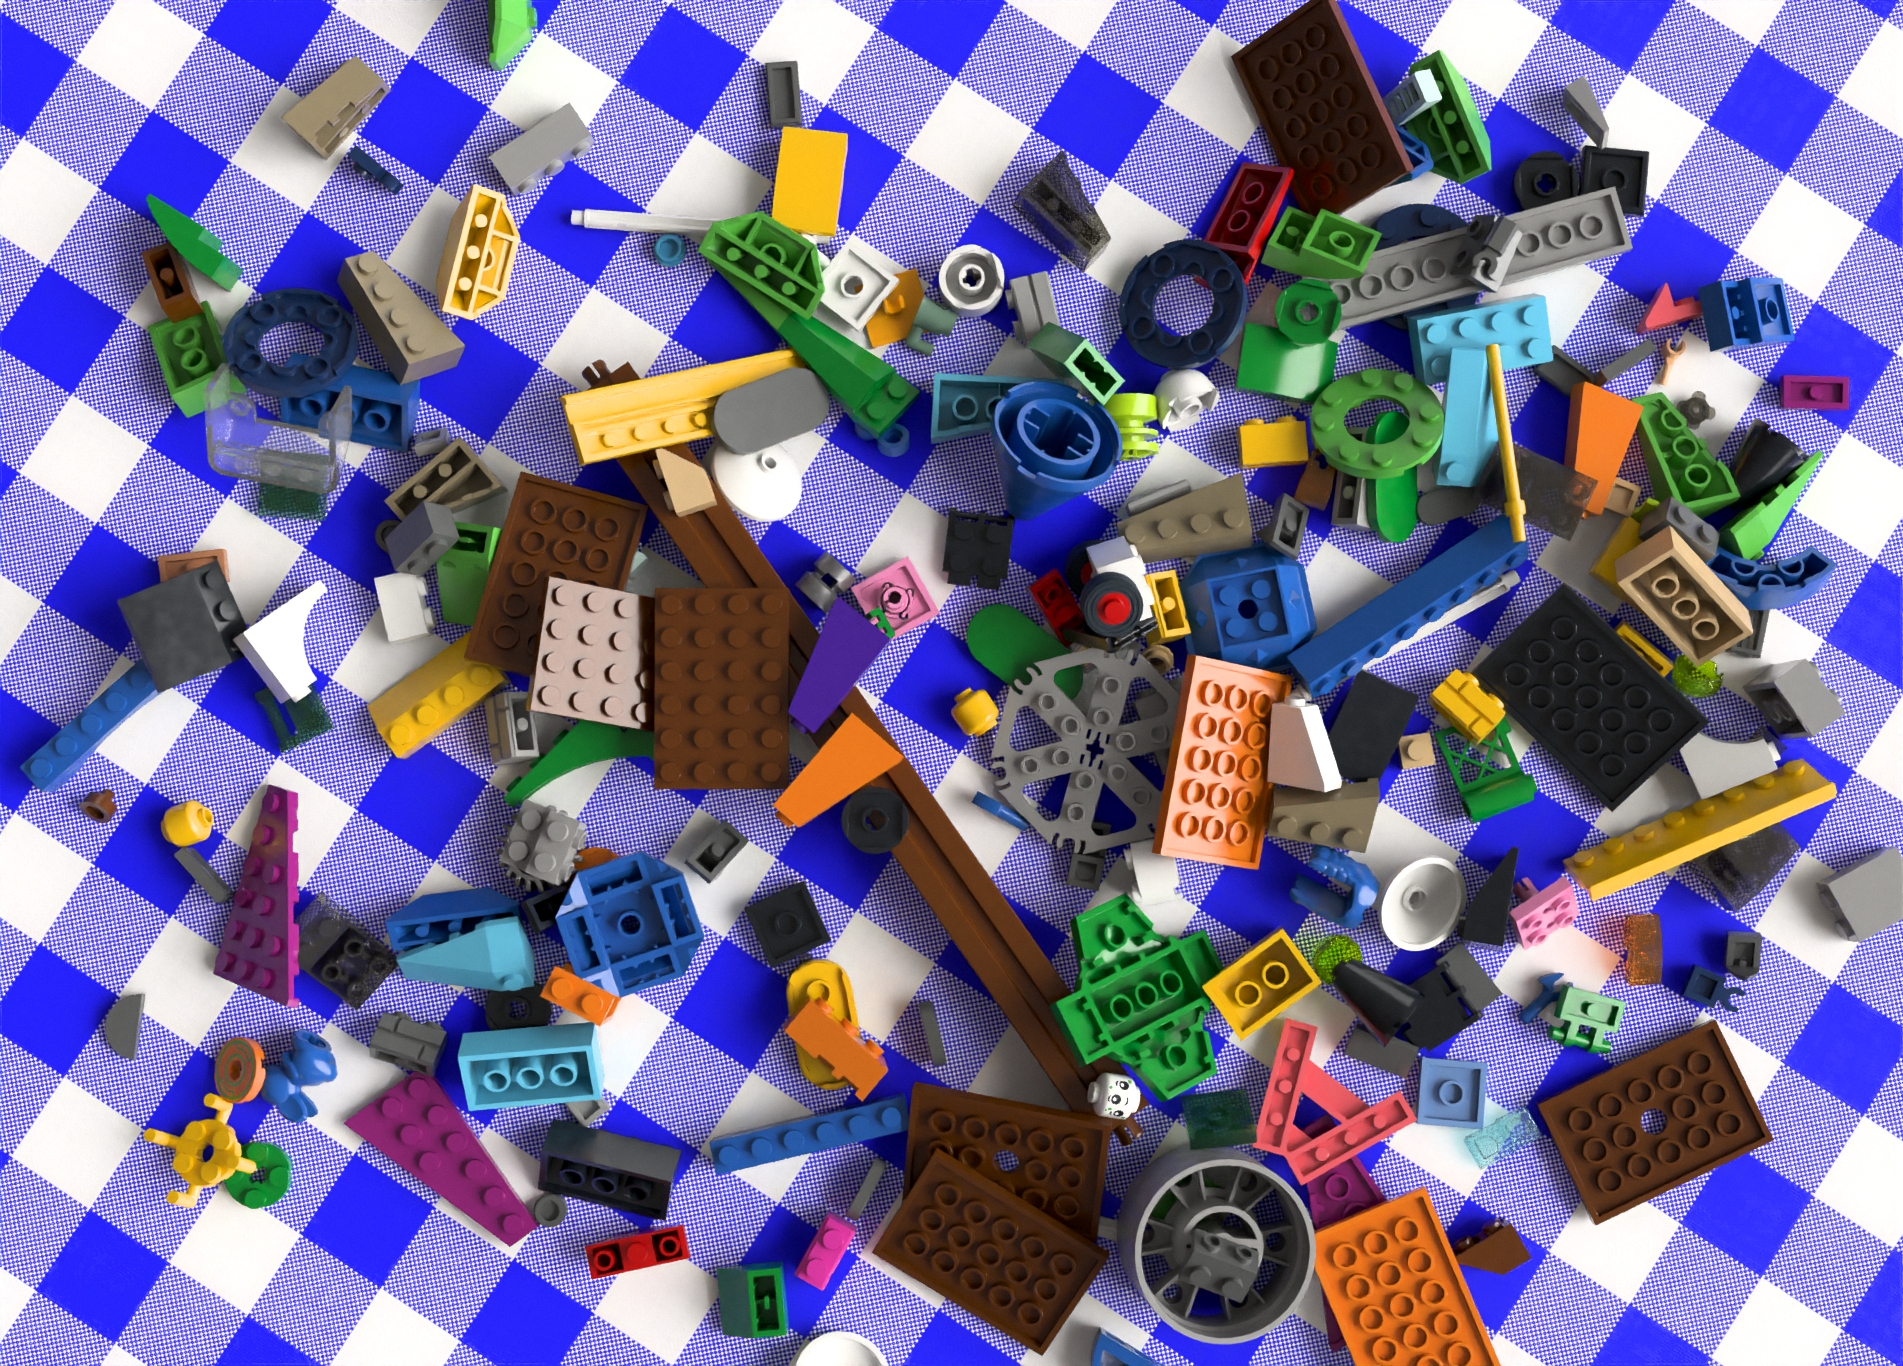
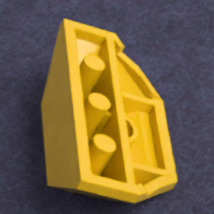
[436,184,520,320]

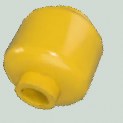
[951,687,999,738]
[161,800,214,847]

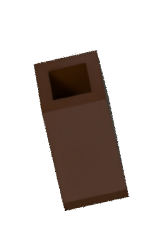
[1452,1218,1532,1275]

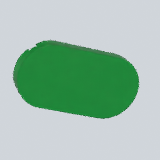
[1365,411,1418,543]
[967,604,1083,701]

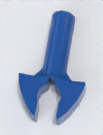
[972,791,1030,831]
[1519,972,1573,1024]

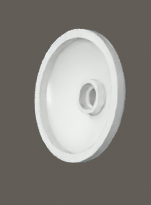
[711,444,802,522]
[1378,855,1467,951]
[795,1331,889,1366]

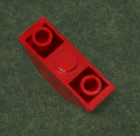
[1025,568,1084,648]
[585,1224,690,1280]

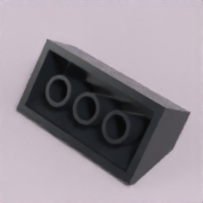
[538,1119,682,1221]

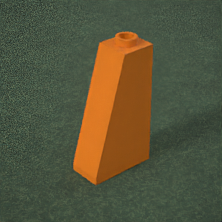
[1560,381,1644,520]
[773,713,904,828]

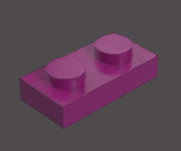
[1780,375,1849,411]

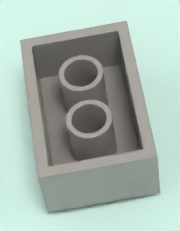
[1742,658,1846,740]

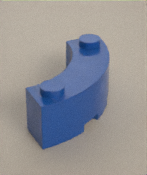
[1705,545,1838,610]

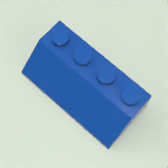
[280,353,420,453]

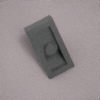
[1256,493,1310,560]
[684,819,749,884]

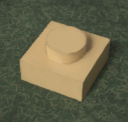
[1604,477,1642,518]
[1397,732,1435,770]

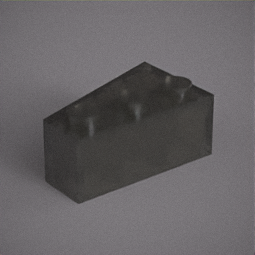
[1013,150,1111,273]

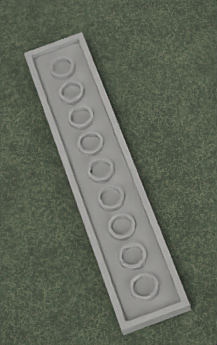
[1299,186,1633,331]

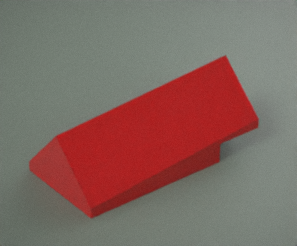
[1194,162,1295,291]

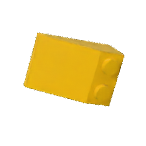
[1202,926,1322,1041]

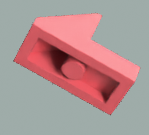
[1636,283,1703,334]

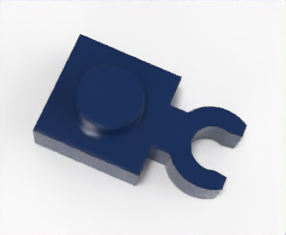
[348,145,404,195]
[1680,964,1745,1013]

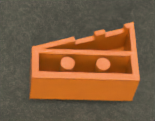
[783,995,888,1101]

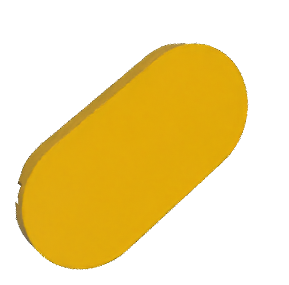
[786,959,861,1090]

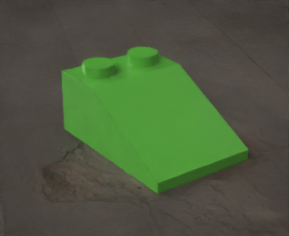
[147,300,247,418]

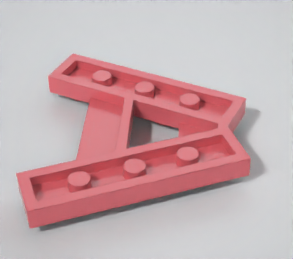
[1252,1018,1417,1186]

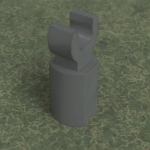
[1470,216,1518,277]

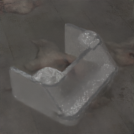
[203,363,352,494]

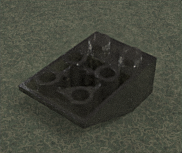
[1471,440,1598,542]
[1684,822,1800,912]
[293,891,398,1010]

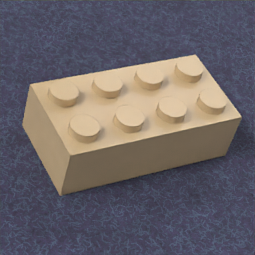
[1614,525,1753,667]

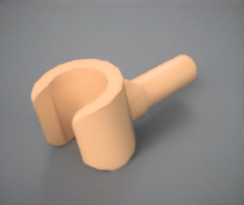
[1659,338,1686,386]

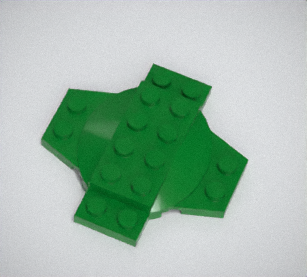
[1049,893,1224,1103]

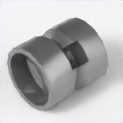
[795,551,856,613]

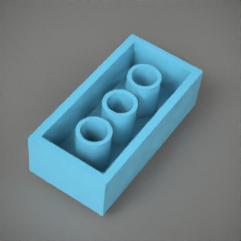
[1407,293,1553,385]
[458,1022,605,1111]

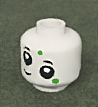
[1087,1073,1140,1119]

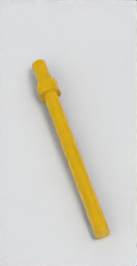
[1485,344,1526,542]

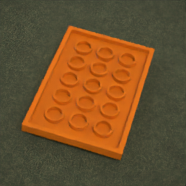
[1152,654,1293,870]
[1314,1185,1501,1366]

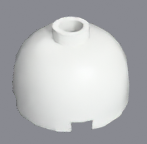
[1153,369,1219,432]

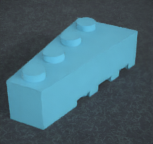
[931,373,1066,444]

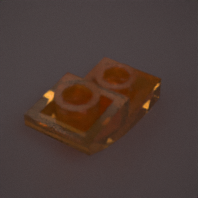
[1623,913,1663,986]

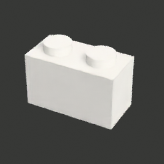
[374,572,436,644]

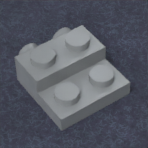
[499,799,587,886]

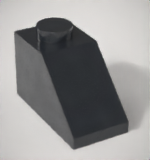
[521,884,570,935]

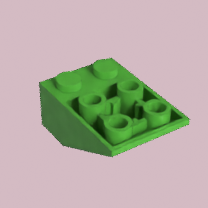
[436,522,503,626]

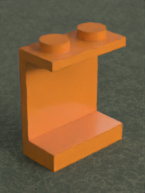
[540,961,622,1026]

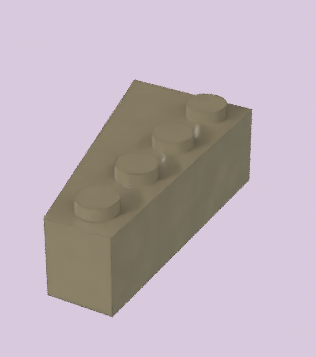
[337,250,466,385]
[1117,472,1253,564]

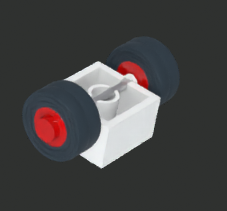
[1064,536,1155,637]

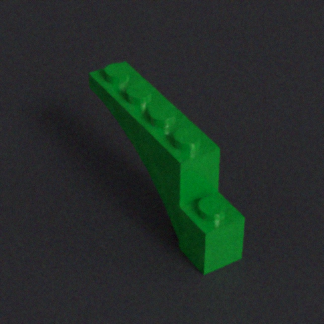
[503,719,654,808]

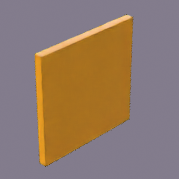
[854,268,929,349]

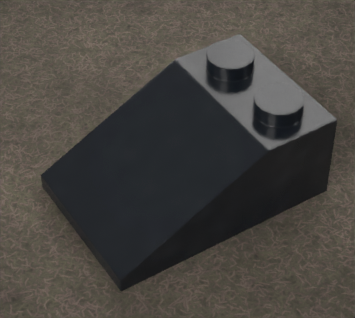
[1457,847,1519,953]

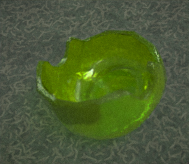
[1672,655,1724,699]
[1312,934,1363,985]

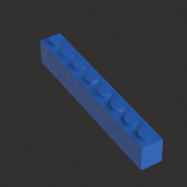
[1286,514,1529,699]

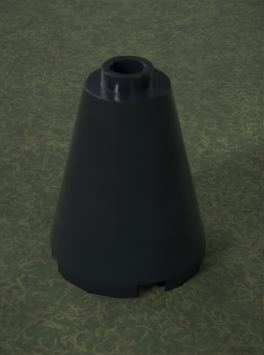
[1727,418,1809,511]
[1330,958,1425,1047]

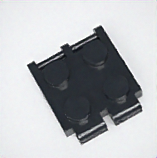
[942,507,1014,590]
[1063,611,1159,653]
[1402,960,1484,1052]

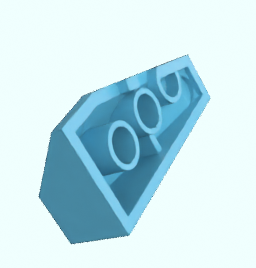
[1431,347,1501,487]
[396,916,535,991]

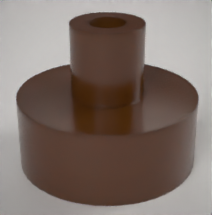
[80,789,117,823]

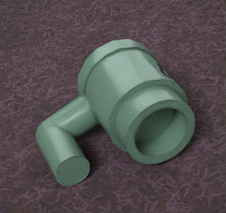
[906,295,959,357]

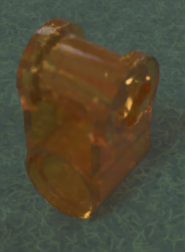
[1294,448,1337,511]

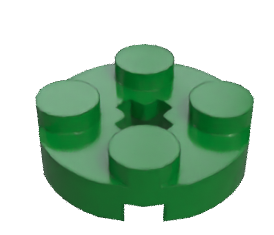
[1275,279,1342,347]
[223,1141,293,1209]

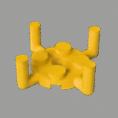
[144,1093,256,1208]

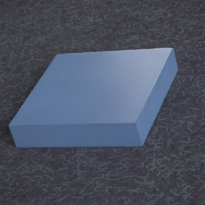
[1415,1057,1488,1129]

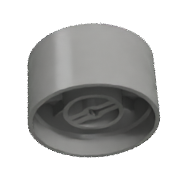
[1117,1143,1316,1344]

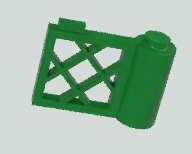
[1433,716,1538,824]

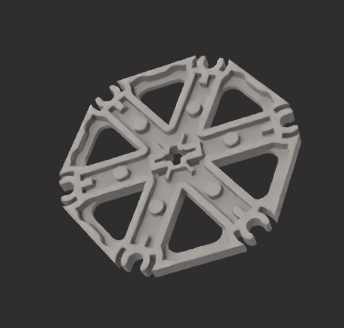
[990,648,1180,855]

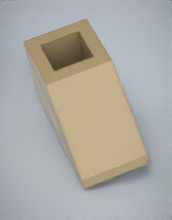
[653,448,718,517]

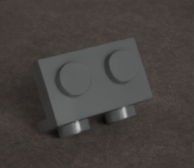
[1450,215,1523,293]
[1178,1229,1259,1303]

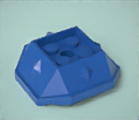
[1179,541,1317,672]
[555,850,705,998]

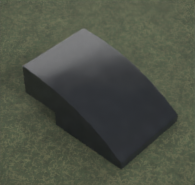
[1327,669,1419,783]

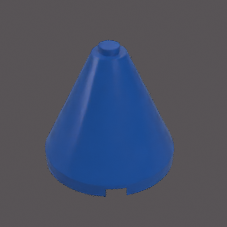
[990,381,1122,521]

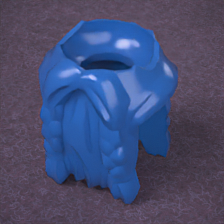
[1289,844,1380,929]

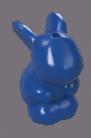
[260,1029,338,1123]

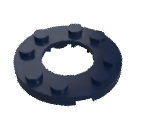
[1370,203,1480,333]
[1119,239,1248,370]
[223,288,359,398]

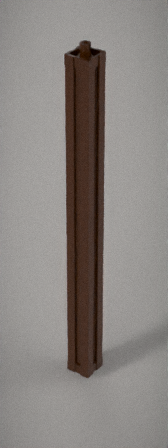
[582,359,1149,1147]

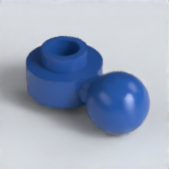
[855,423,910,457]

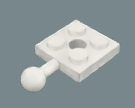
[800,233,900,332]

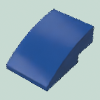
[1698,277,1795,352]

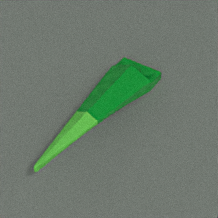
[703,255,920,440]

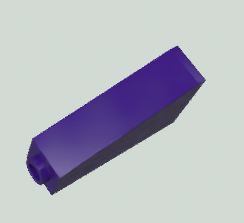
[788,597,892,734]

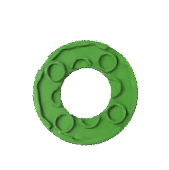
[1310,368,1444,479]

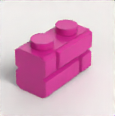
[794,1211,857,1291]

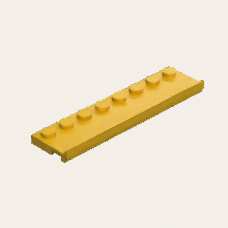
[558,348,806,466]
[1563,758,1837,902]

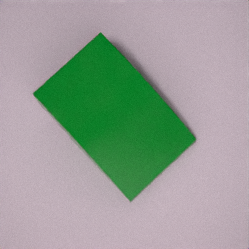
[146,193,244,292]
[1234,323,1338,405]

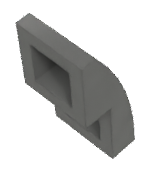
[1066,820,1111,891]

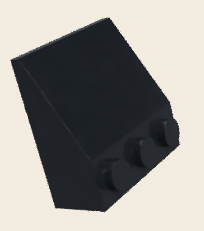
[117,560,248,693]

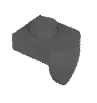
[1724,931,1762,981]

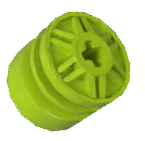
[1089,393,1159,462]

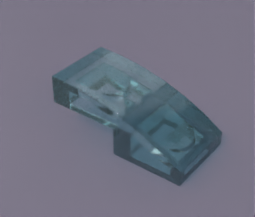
[1464,1105,1541,1170]

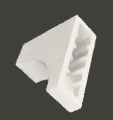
[233,580,328,704]
[1679,732,1781,800]

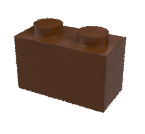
[141,241,204,324]

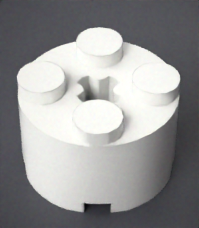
[939,245,1004,317]
[1124,837,1183,907]

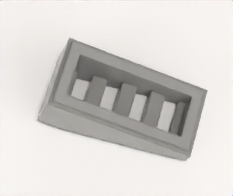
[1562,75,1609,150]

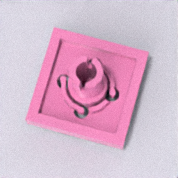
[851,556,940,641]
[1509,876,1579,950]

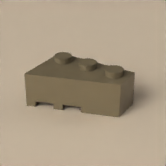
[281,55,391,160]
[384,436,508,521]
[1267,778,1380,853]

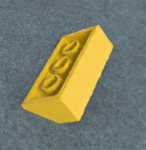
[367,630,511,759]

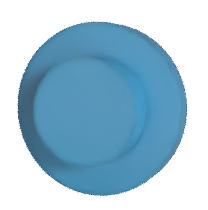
[653,234,686,267]

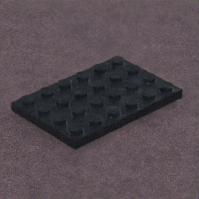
[1470,582,1709,812]

